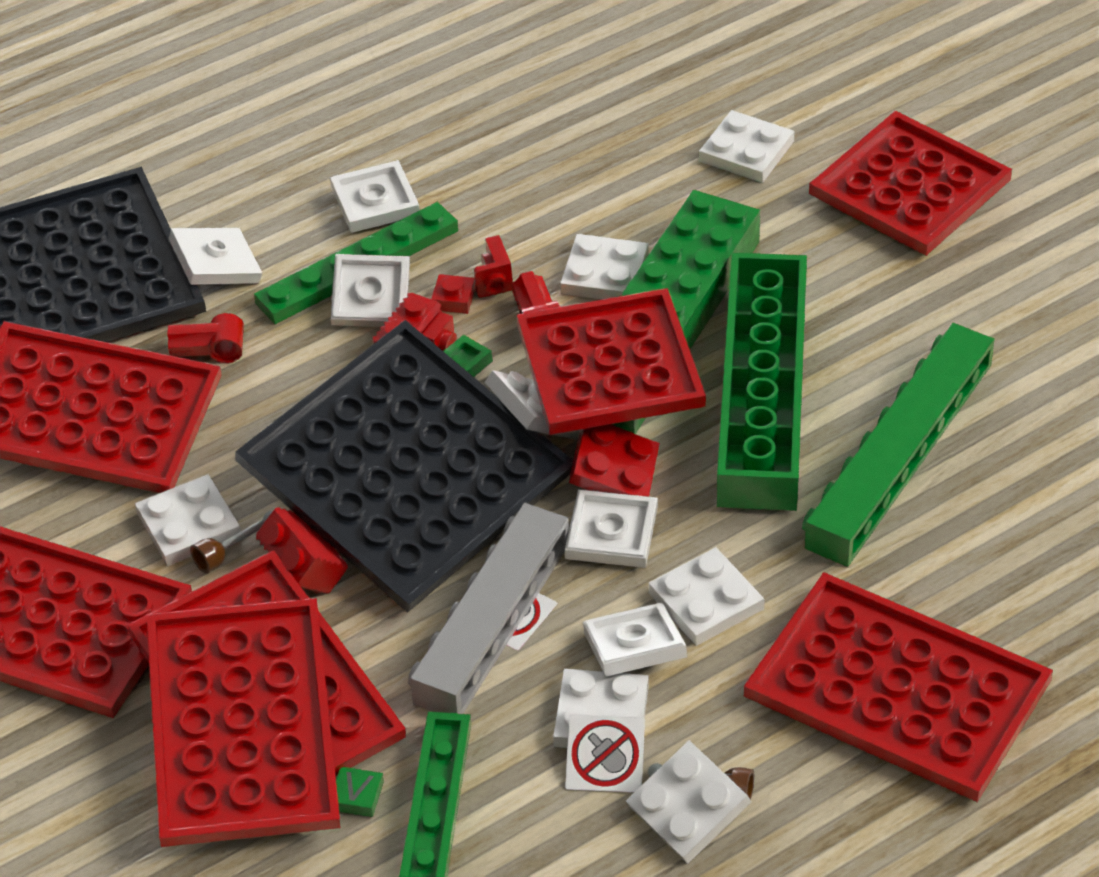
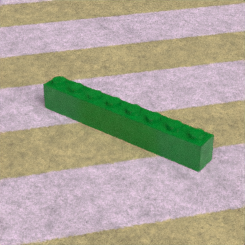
[802,323,995,567]

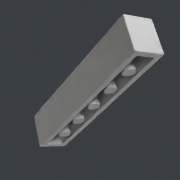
[408,503,569,714]

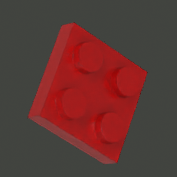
[569,424,660,497]

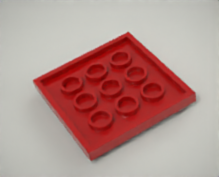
[809,110,1012,256]
[517,288,706,435]

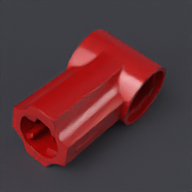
[512,271,560,314]
[167,313,244,364]

